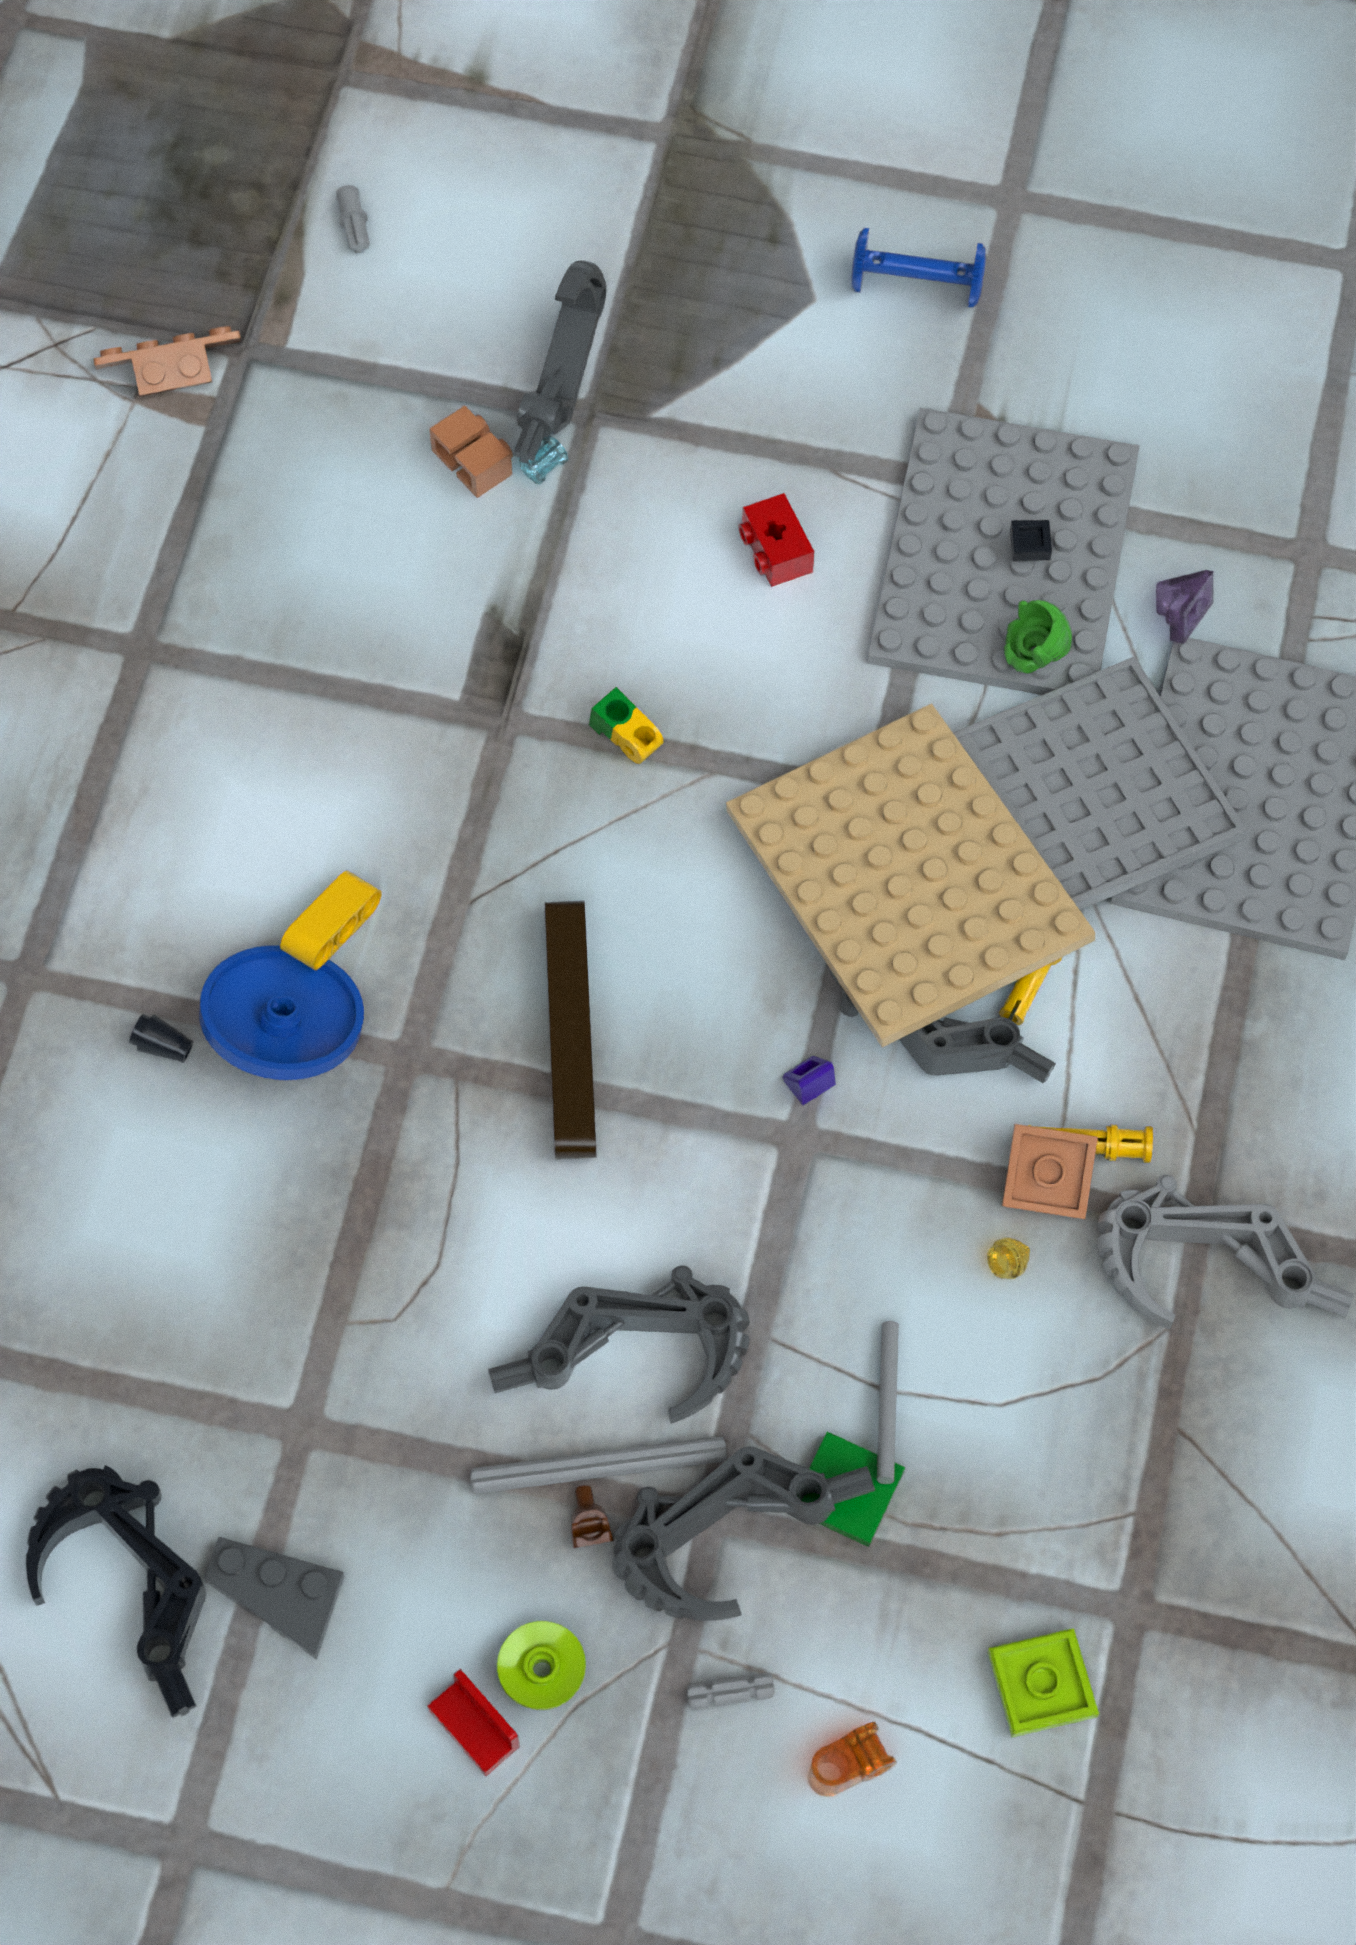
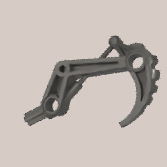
[513,260,607,464]
[830,970,1056,1083]
[488,1265,750,1424]
[612,1446,875,1621]

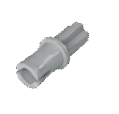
[336,185,370,253]

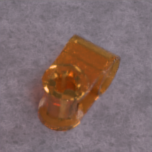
[807,1722,897,1797]

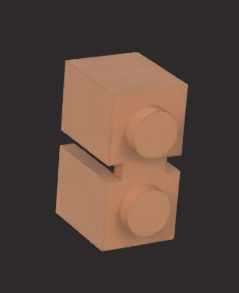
[429,405,513,498]

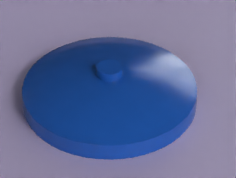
[199,945,364,1080]

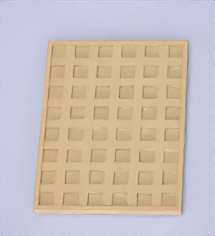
[726,703,1095,1048]

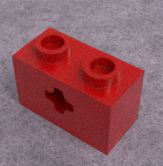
[738,493,815,587]

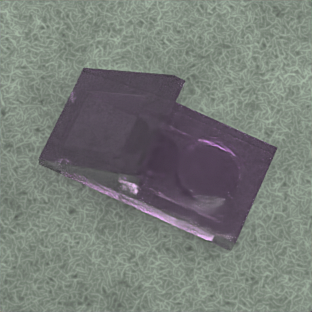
[1156,570,1214,644]

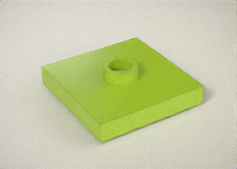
[987,1628,1099,1738]

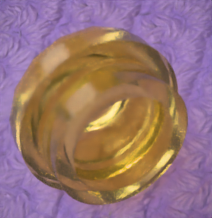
[987,1237,1030,1279]

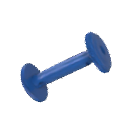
[851,228,986,308]

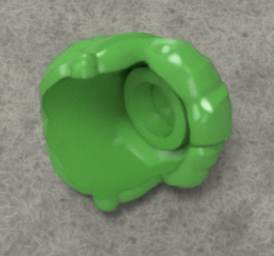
[1004,600,1072,674]

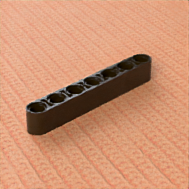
[545,900,597,1160]

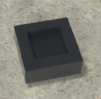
[1010,520,1052,561]

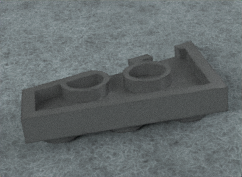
[204,1537,345,1660]

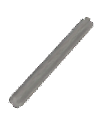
[470,1436,727,1494]

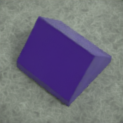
[782,1056,836,1106]

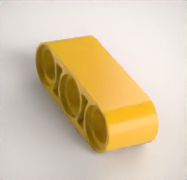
[280,870,382,970]

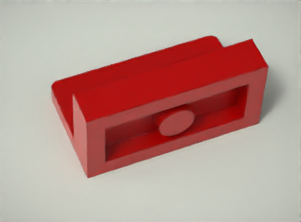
[427,1669,520,1776]

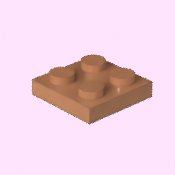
[1002,1124,1098,1219]

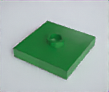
[801,1431,905,1547]

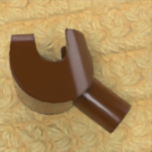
[571,1485,614,1548]

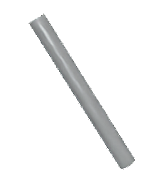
[877,1321,899,1484]

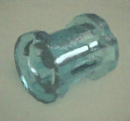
[519,435,569,485]

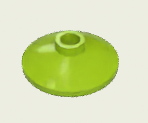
[497,1621,586,1710]

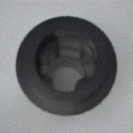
[129,1014,194,1063]

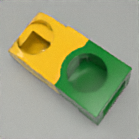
[589,687,664,764]

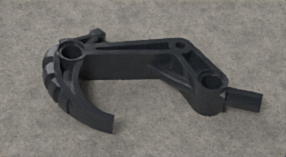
[26,1465,206,1718]

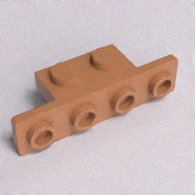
[93,326,241,397]

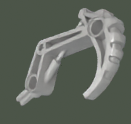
[1097,1175,1354,1329]

